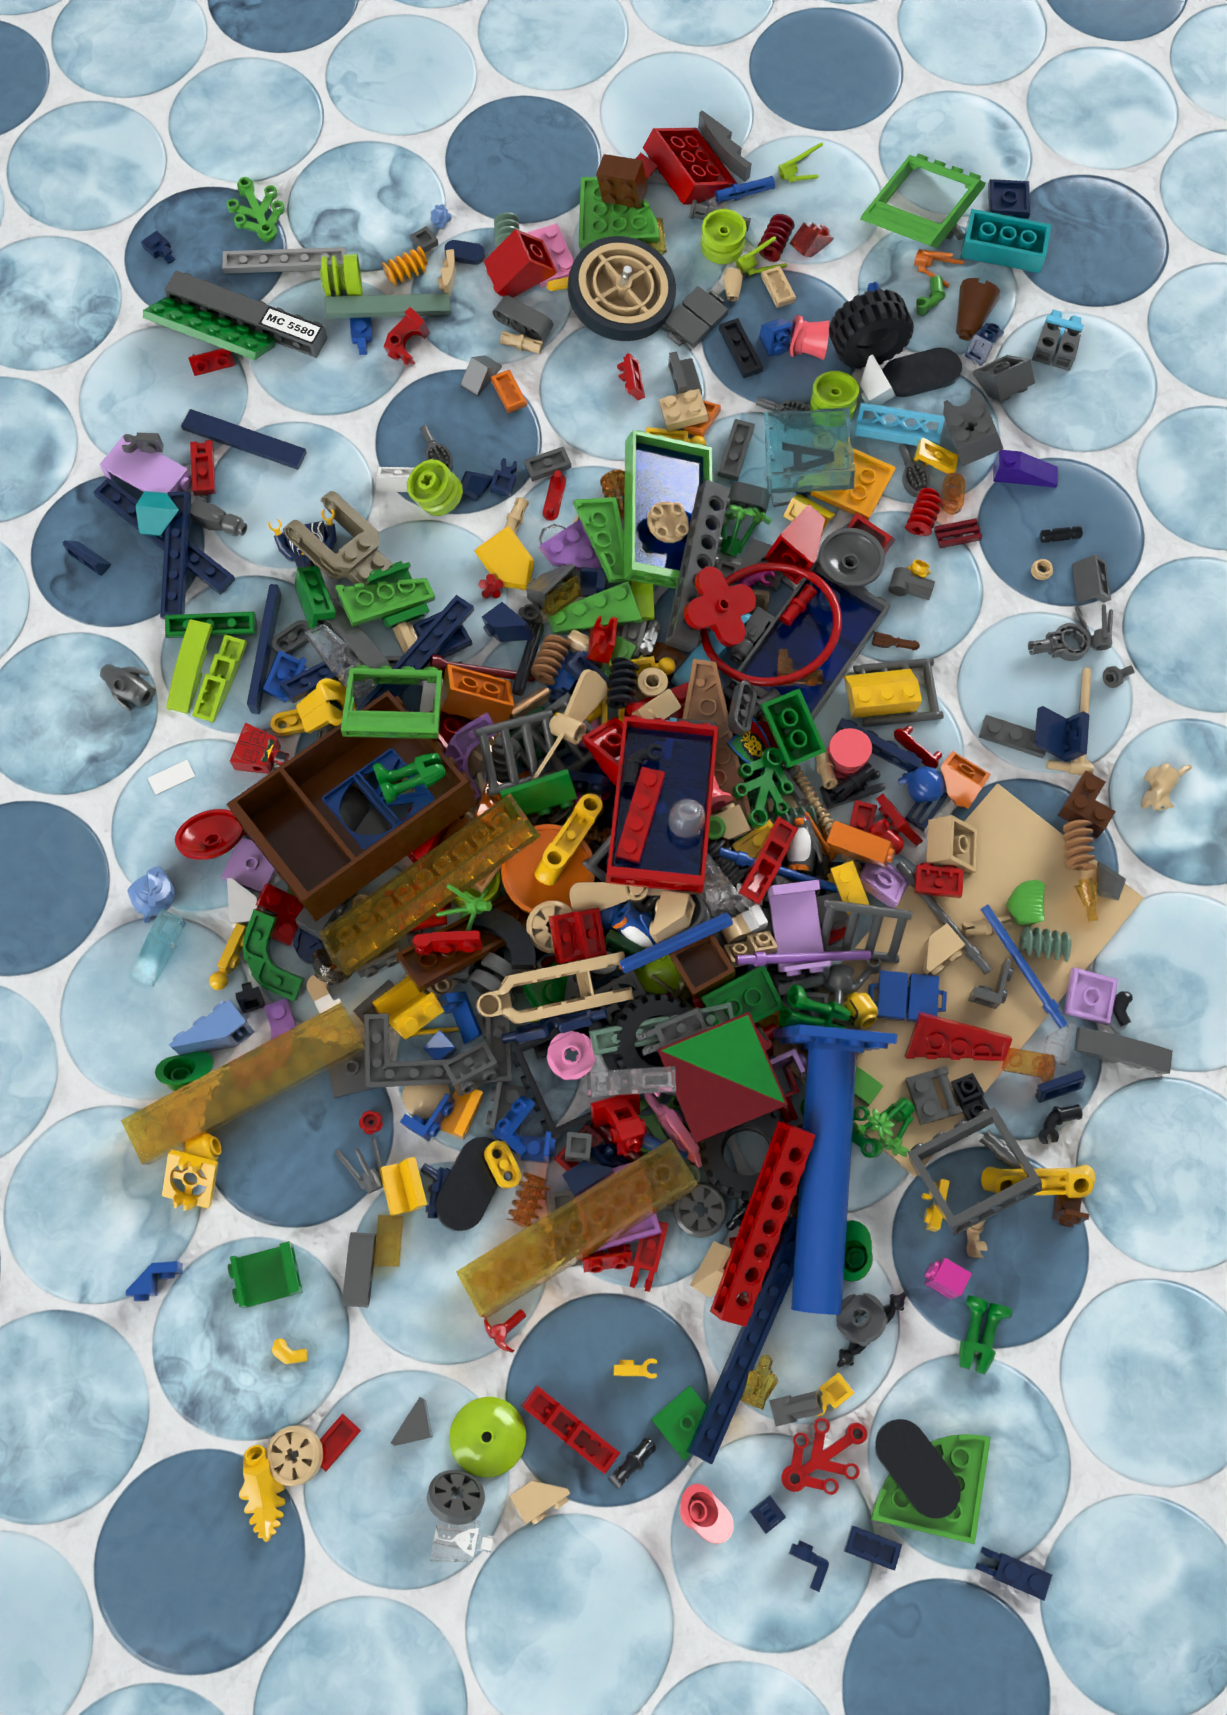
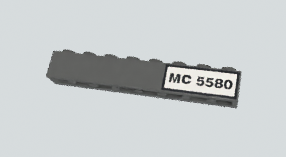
[164,271,327,358]

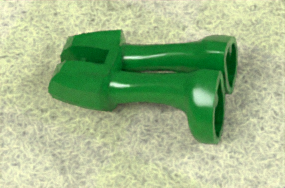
[373,753,446,804]
[779,984,851,1029]
[959,1295,1013,1375]

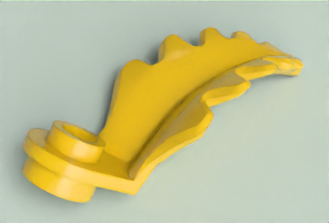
[239,1445,286,1542]

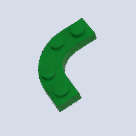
[243,909,305,1001]

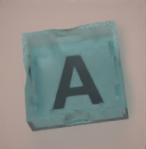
[764,407,855,494]

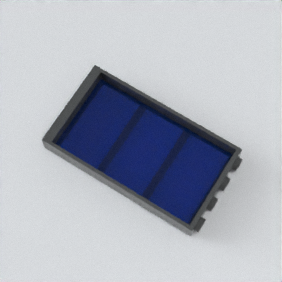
[730,561,890,720]

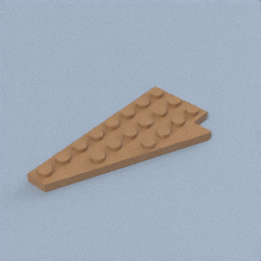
[670,659,755,847]

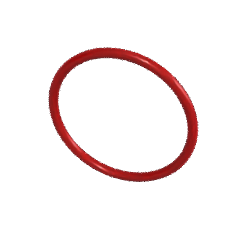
[700,562,842,687]

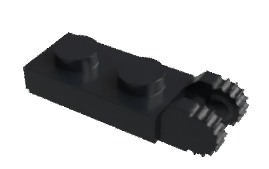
[819,770,886,810]

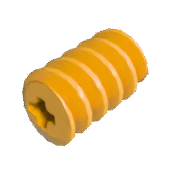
[382,246,428,287]

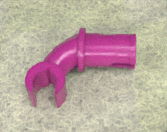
[738,571,776,587]

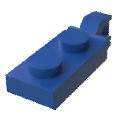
[350,317,373,355]

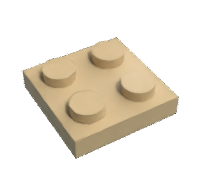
[659,389,709,432]

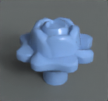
[430,204,452,229]

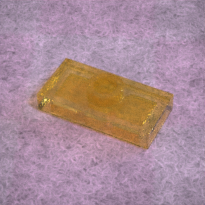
[374,1215,404,1267]

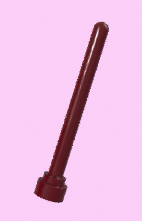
[430,654,536,682]

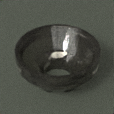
[311,949,353,985]

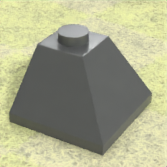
[526,563,576,615]

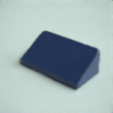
[62,540,111,576]

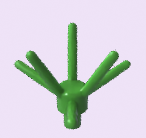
[436,880,492,931]

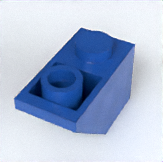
[759,319,793,357]

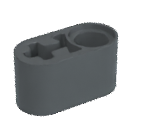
[728,482,771,514]

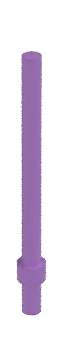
[735,950,871,967]

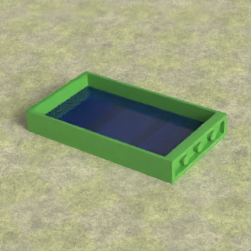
[624,430,713,589]

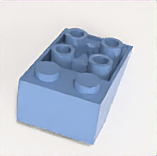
[169,1000,255,1055]

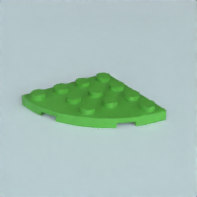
[579,177,660,249]
[871,1434,991,1544]

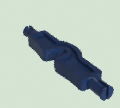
[501,1008,608,1044]

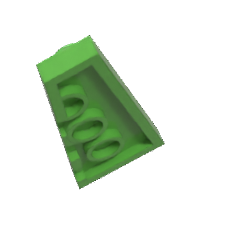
[336,578,435,627]

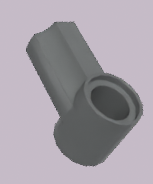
[888,567,935,600]
[769,1391,823,1426]

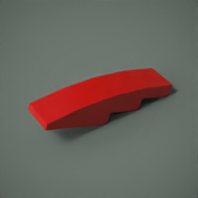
[738,817,799,905]
[521,1385,620,1474]

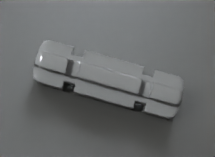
[639,620,661,656]

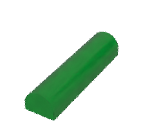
[165,611,257,638]

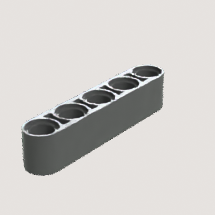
[317,598,390,682]

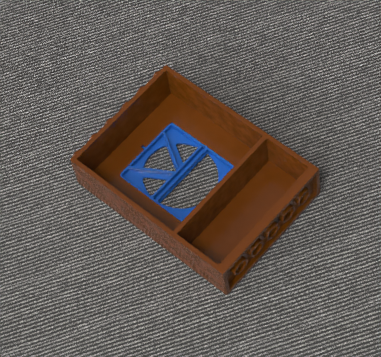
[227,691,477,922]

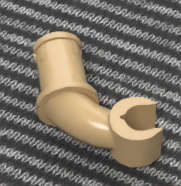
[966,1202,988,1258]

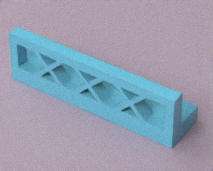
[855,403,945,446]

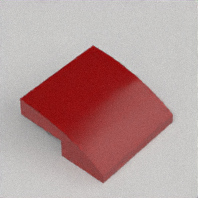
[548,908,607,964]

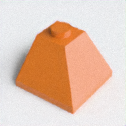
[941,751,991,809]

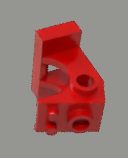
[383,307,430,365]
[590,1090,647,1156]

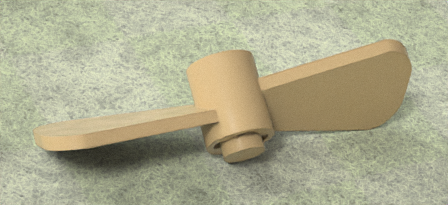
[531,669,607,781]
[569,863,698,911]

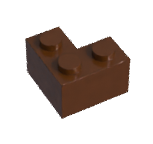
[1058,771,1116,838]

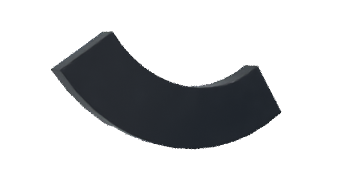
[471,908,536,970]

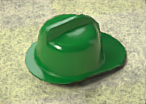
[155,1051,214,1092]
[844,1220,873,1282]

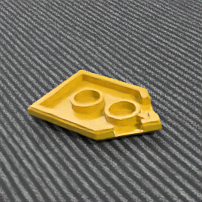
[474,526,535,591]

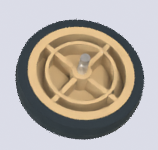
[568,236,676,341]

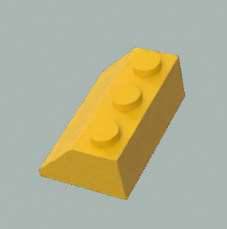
[844,669,922,718]

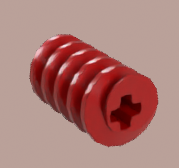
[905,488,943,536]

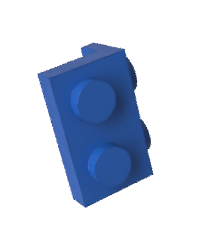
[261,650,307,703]

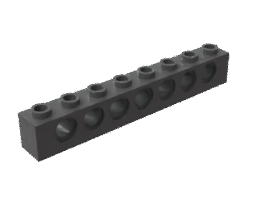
[664,479,730,653]

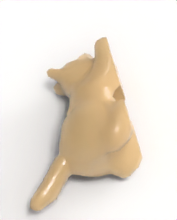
[1141,763,1192,811]

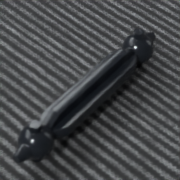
[837,1292,907,1368]

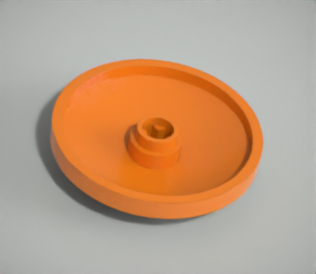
[501,824,595,914]

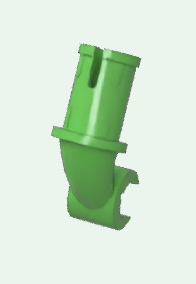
[916,276,946,315]

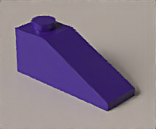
[993,450,1058,487]

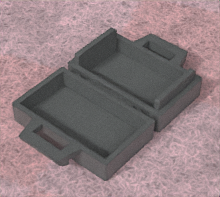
[664,286,728,348]

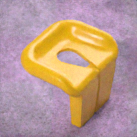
[296,678,357,734]

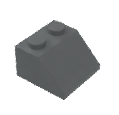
[972,355,1035,401]

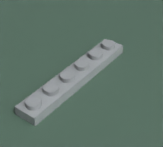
[222,247,347,274]

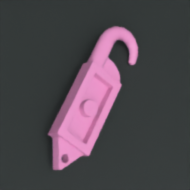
[643,1084,702,1168]

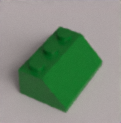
[760,688,827,768]
[500,769,578,824]

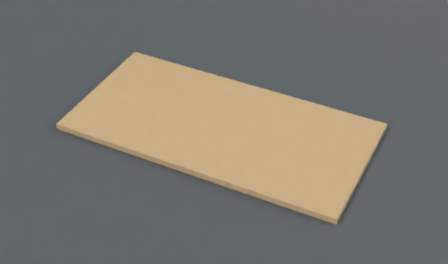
[772,783,1144,1178]

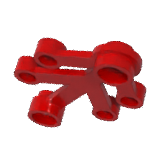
[781,1418,867,1495]

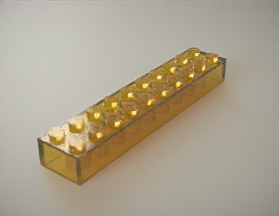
[318,794,540,976]
[121,1003,365,1165]
[456,1139,699,1319]

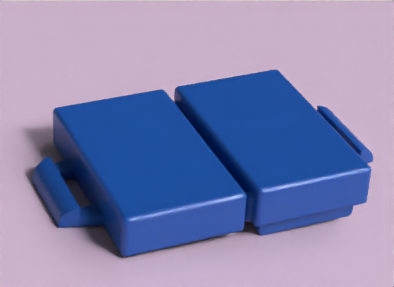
[868,970,947,1022]

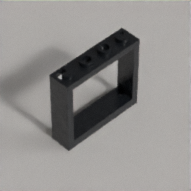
[510,1021,629,1137]

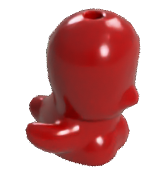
[867,819,904,856]

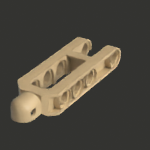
[476,952,634,1024]

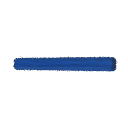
[620,912,733,973]

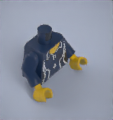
[268,509,337,568]

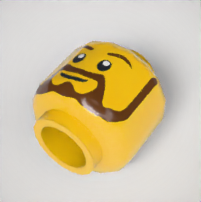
[844,992,879,1029]

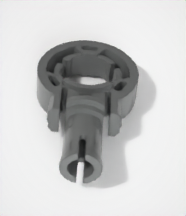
[1028,623,1091,661]

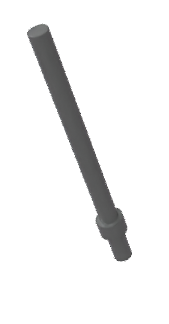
[896,861,992,975]

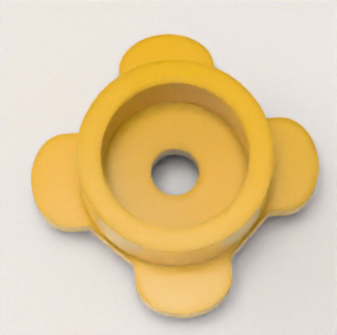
[907,559,931,578]

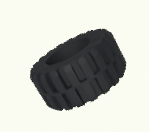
[829,289,914,369]
[610,993,692,1087]
[700,1112,792,1202]

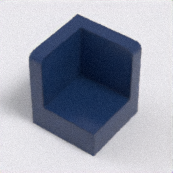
[579,567,607,597]

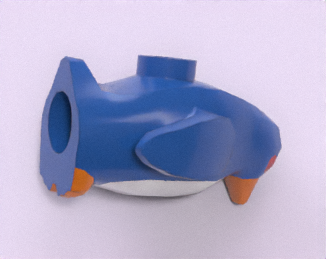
[611,902,656,949]

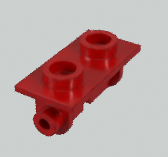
[188,348,235,376]
[581,1244,633,1273]

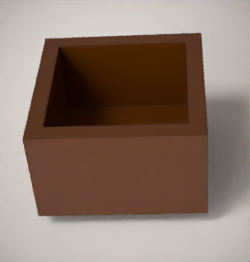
[596,154,648,208]
[669,934,736,1001]

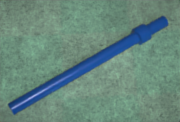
[717,847,838,893]
[980,904,1068,1029]

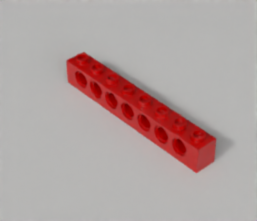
[710,1121,816,1327]

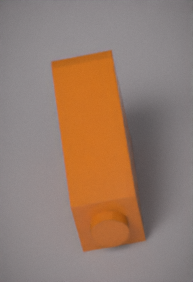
[827,821,895,868]

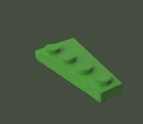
[573,497,631,583]
[547,581,643,635]

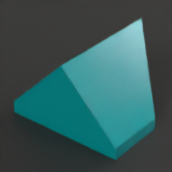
[136,491,179,536]

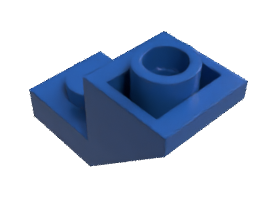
[126,1261,183,1302]

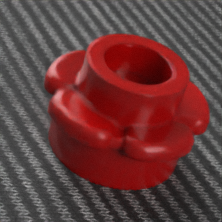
[359,1110,383,1134]

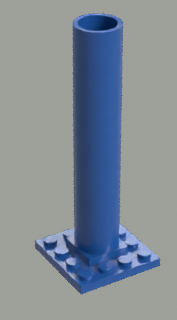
[773,1024,897,1315]

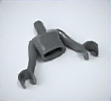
[819,959,881,1005]

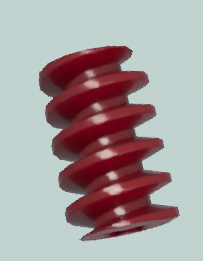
[758,214,795,262]

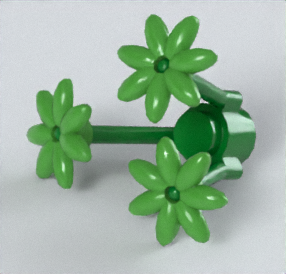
[719,505,772,557]
[853,1097,915,1157]

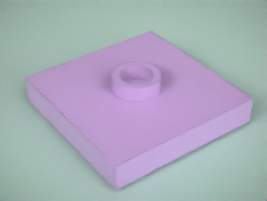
[221,837,276,893]
[859,862,909,908]
[1063,967,1118,1025]

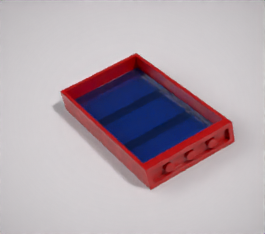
[606,715,718,893]

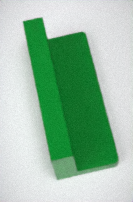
[295,566,336,632]

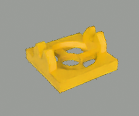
[162,1149,218,1211]

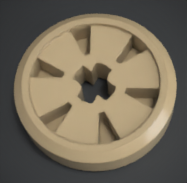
[526,901,574,953]
[266,1426,323,1486]

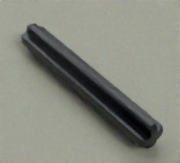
[512,622,544,696]

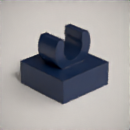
[749,1495,786,1534]

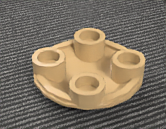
[647,501,689,543]
[402,1084,450,1119]

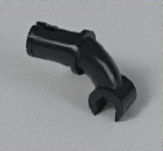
[622,743,662,786]
[1039,1104,1083,1144]
[608,1438,656,1489]

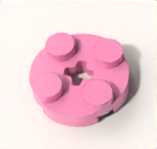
[547,1031,595,1080]

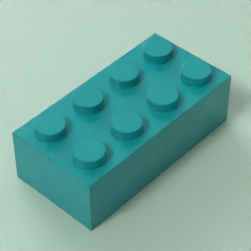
[960,209,1052,273]

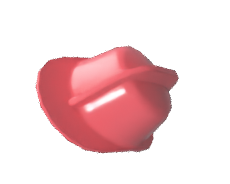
[680,1484,733,1544]

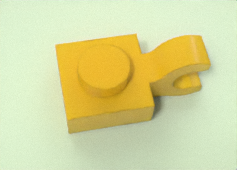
[613,1358,657,1379]

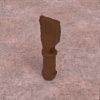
[872,632,920,651]

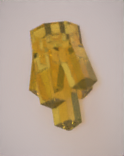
[740,1355,779,1410]

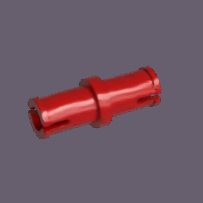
[779,584,817,626]

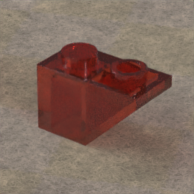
[789,222,834,257]

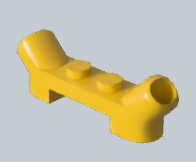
[534,794,604,886]
[981,1164,1096,1198]

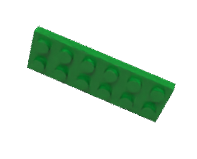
[143,297,275,360]

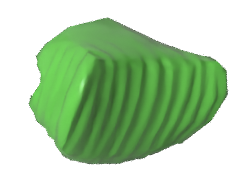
[1006,880,1045,926]

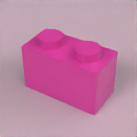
[924,1258,972,1299]

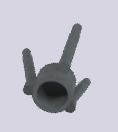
[1075,604,1113,651]
[335,1137,383,1194]

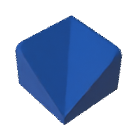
[423,1030,457,1060]

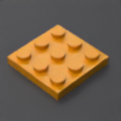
[811,442,896,521]

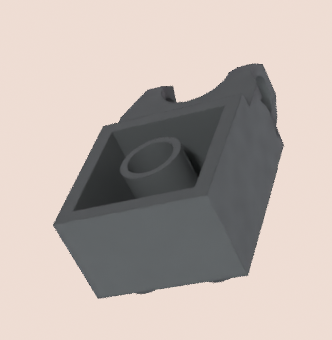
[943,388,1004,466]

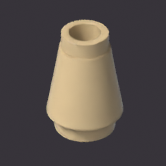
[723,268,743,302]

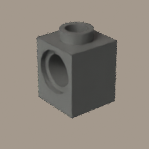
[565,1132,592,1163]

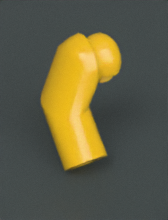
[272,1338,308,1364]

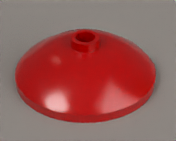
[175,809,244,860]

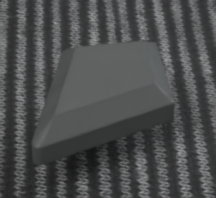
[781,765,806,801]
[1096,862,1126,901]

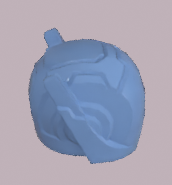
[127,866,176,923]

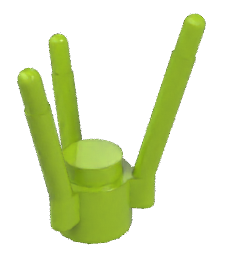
[778,142,823,183]
[736,237,787,276]

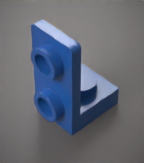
[437,991,482,1044]
[400,1093,455,1142]
[492,1096,536,1156]
[520,1131,556,1163]

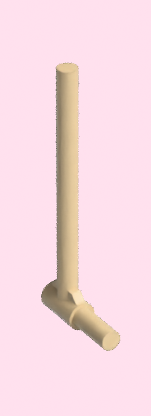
[1046,668,1094,775]

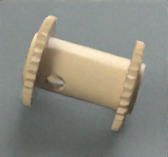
[636,667,668,701]

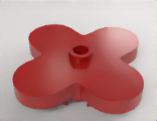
[684,566,756,647]

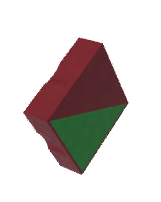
[657,1012,788,1143]

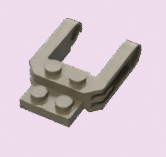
[284,491,393,585]

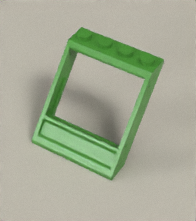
[860,153,986,248]
[341,665,442,739]

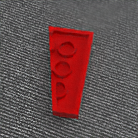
[905,1012,1013,1061]

